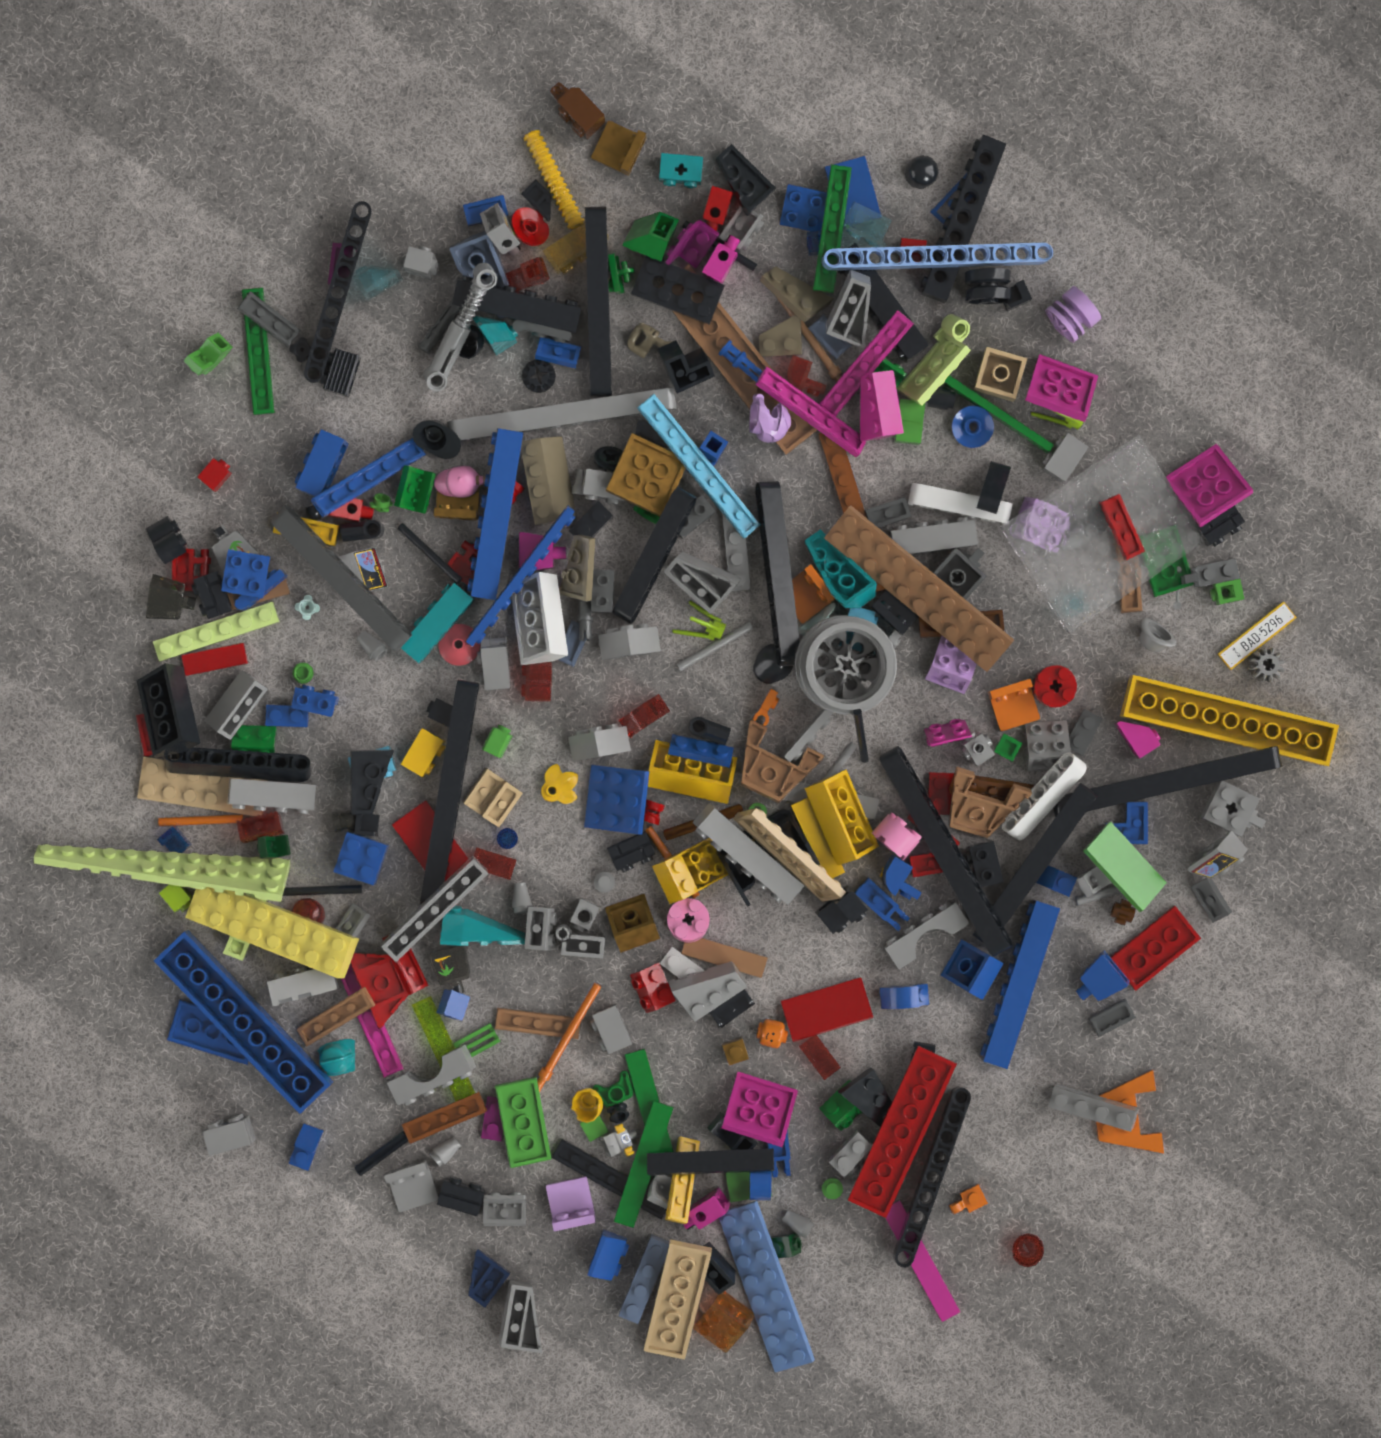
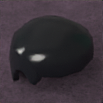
[905,155,939,189]
[459,325,485,359]

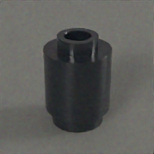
[927,387,956,410]

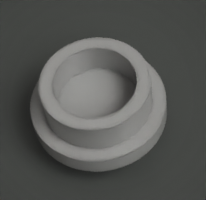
[594,871,615,893]

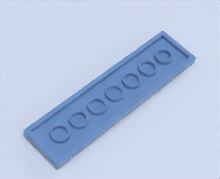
[719,1201,815,1372]

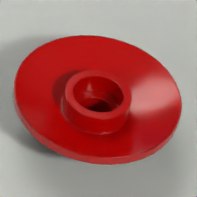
[511,207,549,246]

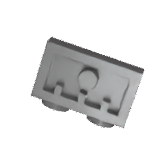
[1025,720,1071,771]
[384,1159,439,1212]

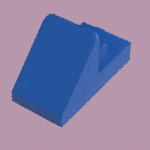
[1036,865,1077,897]
[289,1124,323,1171]

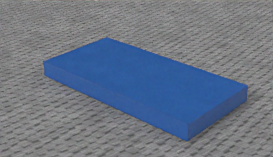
[167,1000,249,1065]

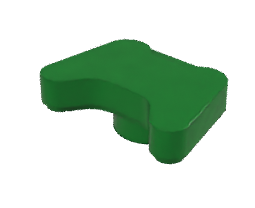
[593,1070,634,1108]

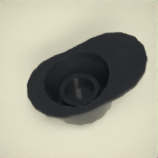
[412,420,461,459]

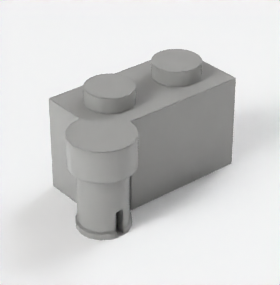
[571,469,624,505]
[477,637,511,690]
[555,924,606,959]

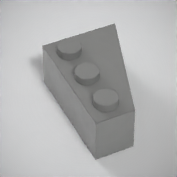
[825,269,871,349]
[664,552,742,614]
[669,961,747,1022]
[498,1280,542,1353]

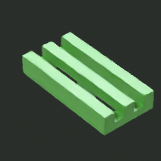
[453,1023,500,1057]

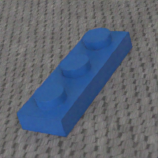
[668,734,734,768]

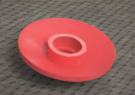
[438,624,480,666]

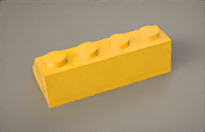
[648,740,738,804]
[804,769,879,866]

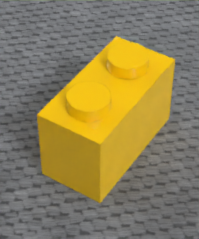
[401,728,446,777]

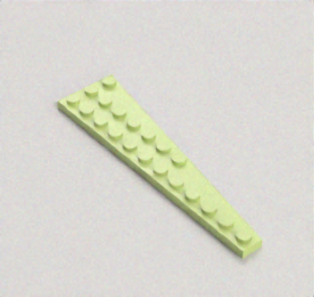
[34,844,290,902]

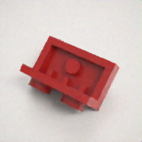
[630,963,676,1013]

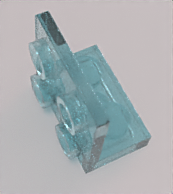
[844,201,892,247]

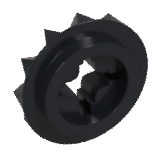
[522,359,556,393]
[594,446,623,472]

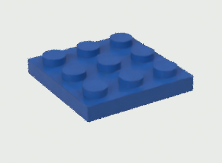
[584,765,650,835]

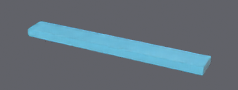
[637,394,760,539]

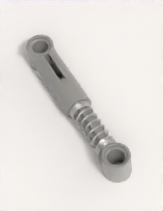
[424,263,497,392]

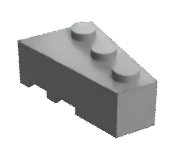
[267,966,339,1006]

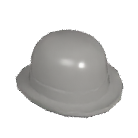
[1140,618,1177,652]

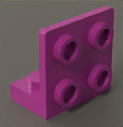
[665,219,719,268]

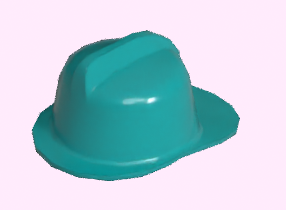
[317,1039,355,1076]

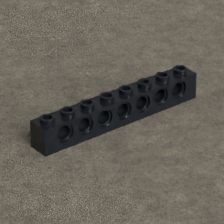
[920,134,1007,303]

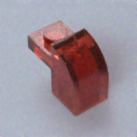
[505,257,550,291]
[787,355,827,397]
[618,694,670,738]

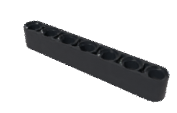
[612,487,697,624]
[164,747,311,782]

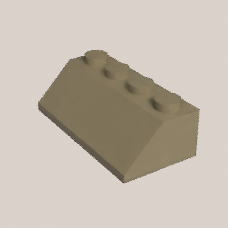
[521,436,577,526]

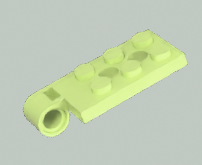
[897,314,971,406]

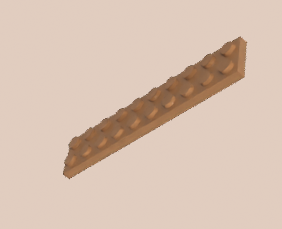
[659,264,818,455]
[824,505,1014,672]

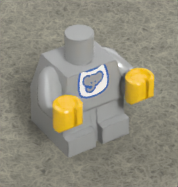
[600,1123,638,1157]

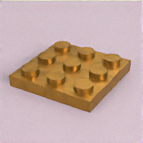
[605,433,685,517]

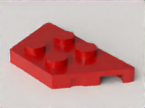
[350,953,409,1029]

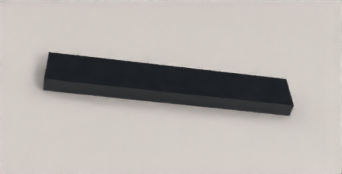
[551,1139,667,1220]
[647,1148,774,1176]

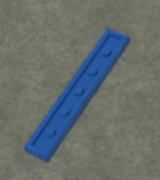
[311,438,426,518]

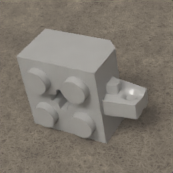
[1200,781,1266,837]

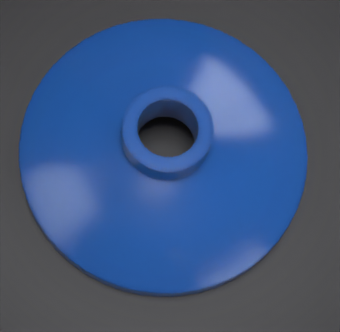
[952,406,994,448]

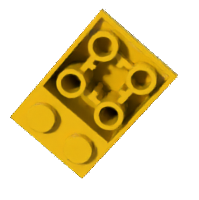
[652,838,729,904]

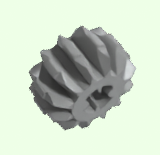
[1249,647,1285,683]

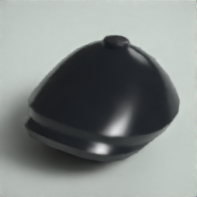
[753,644,793,684]

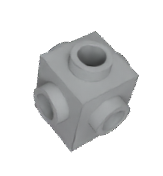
[961,731,995,766]

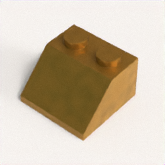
[605,894,660,953]

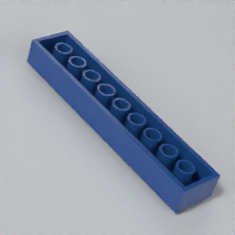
[154,930,333,1114]

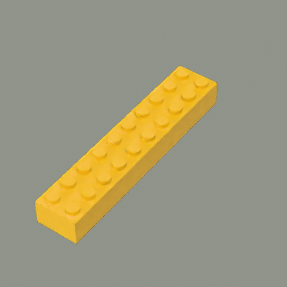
[1120,675,1339,766]

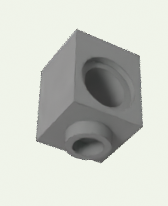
[570,898,600,932]

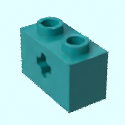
[659,153,703,188]

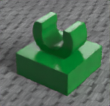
[993,733,1023,762]

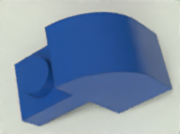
[686,431,728,472]
[882,855,921,900]
[880,984,929,1009]
[749,1171,772,1201]

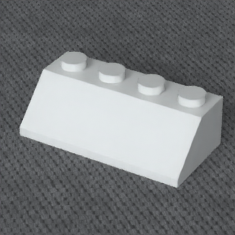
[511,572,568,665]

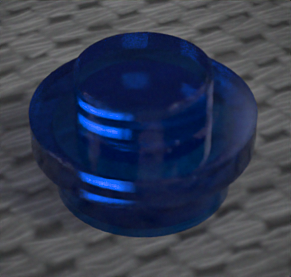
[497,828,518,849]

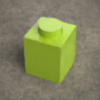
[159,885,193,913]

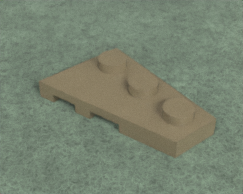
[760,266,833,323]
[559,534,595,601]

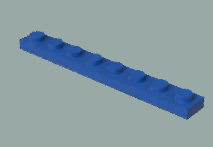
[466,505,575,647]

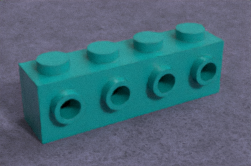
[401,583,475,664]

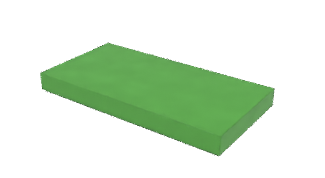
[1083,822,1167,912]
[494,1077,552,1168]

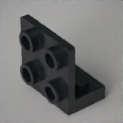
[871,590,919,636]

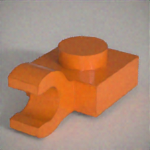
[753,689,780,726]
[949,1184,988,1214]

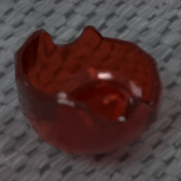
[291,898,325,924]
[1012,1233,1044,1267]

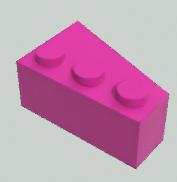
[860,370,904,442]

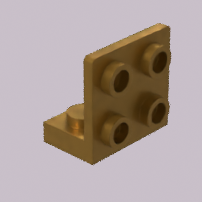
[591,121,647,176]
[434,490,480,521]

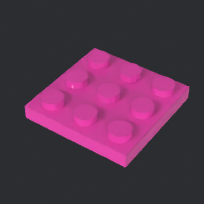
[1025,354,1098,422]
[1164,444,1253,528]
[721,1072,798,1147]

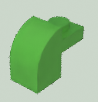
[184,333,233,376]

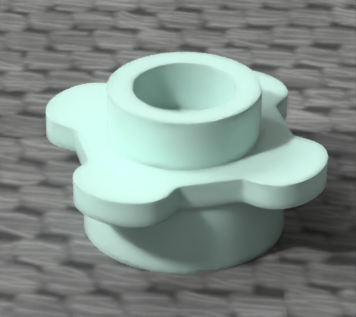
[295,595,320,620]

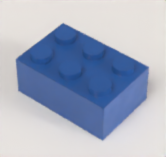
[295,429,349,497]

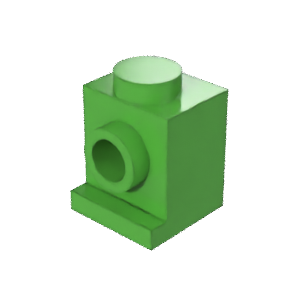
[1210,579,1244,605]

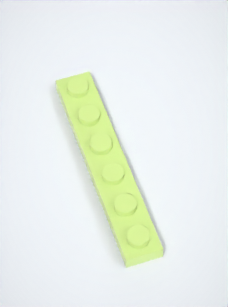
[153,602,280,662]

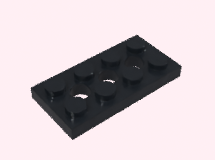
[631,256,725,325]

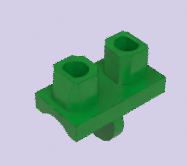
[608,254,635,294]

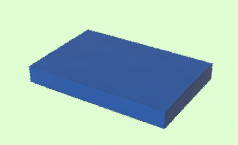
[824,156,881,228]

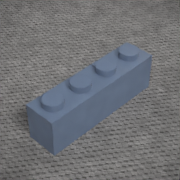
[619,1234,670,1324]

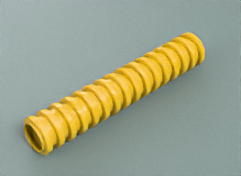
[523,130,585,229]

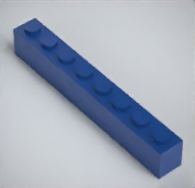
[467,428,523,600]
[980,900,1060,1069]

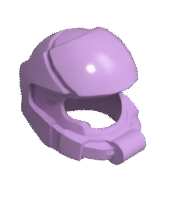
[749,394,791,443]

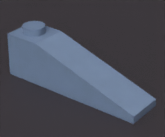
[449,231,510,319]

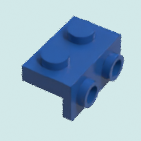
[291,684,339,717]

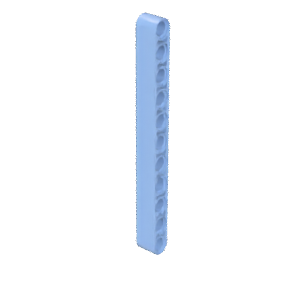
[822,243,1053,271]

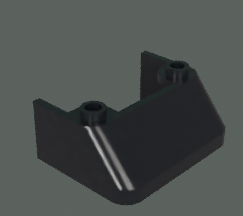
[716,809,821,907]

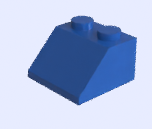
[941,939,1004,1000]
[587,1229,629,1281]

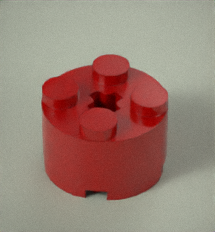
[1032,665,1077,708]

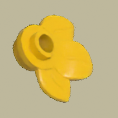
[541,764,578,804]

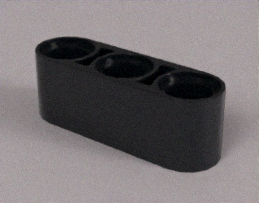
[976,461,1011,514]

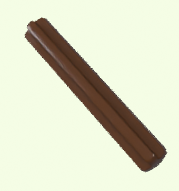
[663,804,743,840]

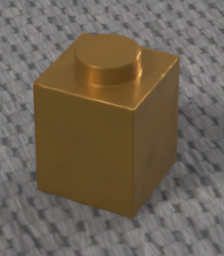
[722,1037,749,1066]

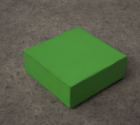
[580,1115,609,1142]

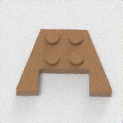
[741,720,825,803]
[948,767,1032,838]

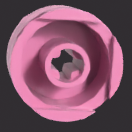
[872,812,922,861]
[667,898,709,943]

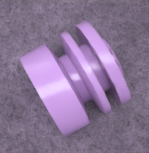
[1045,286,1102,343]

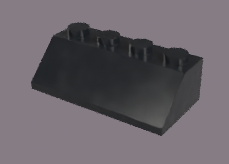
[136,663,200,757]

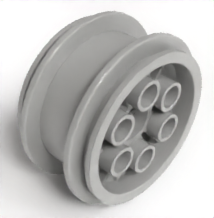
[795,615,897,715]

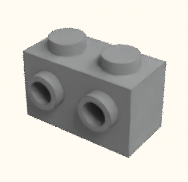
[403,246,439,280]
[1042,433,1089,484]
[524,906,557,951]
[590,1004,632,1054]
[828,1129,872,1177]

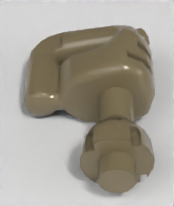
[627,322,672,358]

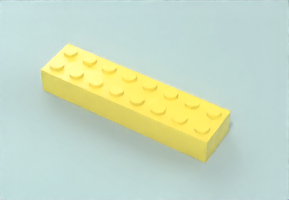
[185,887,359,978]

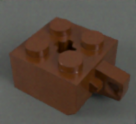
[550,82,605,140]

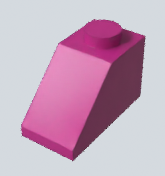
[1114,721,1161,759]

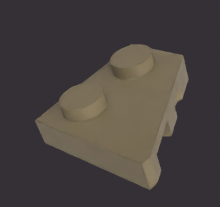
[759,315,802,357]

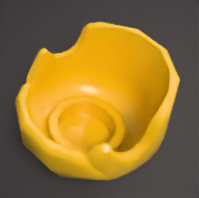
[571,1088,603,1123]

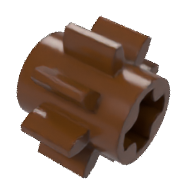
[1110,899,1136,926]

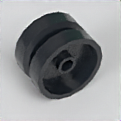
[965,268,1012,305]

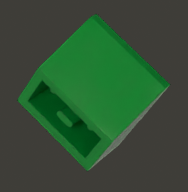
[622,212,679,261]

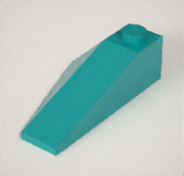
[473,316,518,356]
[804,529,877,608]
[440,905,526,946]

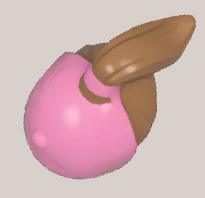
[434,466,488,498]

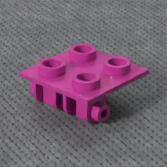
[924,719,972,747]

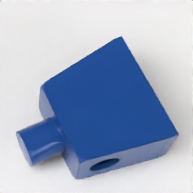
[1076,950,1130,1001]

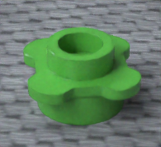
[369,493,393,512]

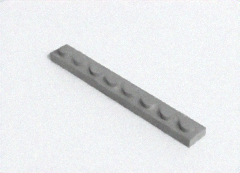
[782,629,901,762]

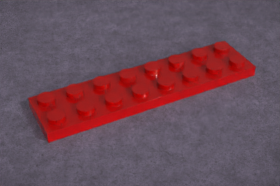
[847,1046,957,1218]

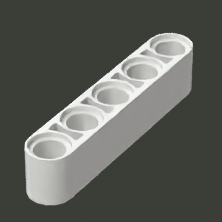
[908,483,1013,525]
[1002,752,1086,841]

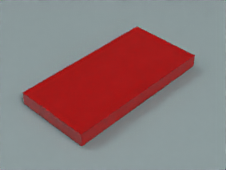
[392,800,469,881]
[1110,905,1201,991]
[781,977,874,1042]

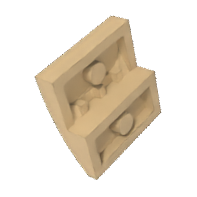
[463,768,523,827]

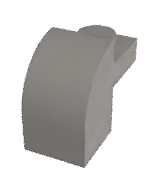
[1076,866,1112,898]

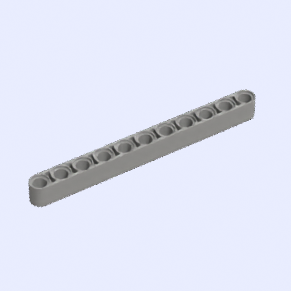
[447,388,677,442]

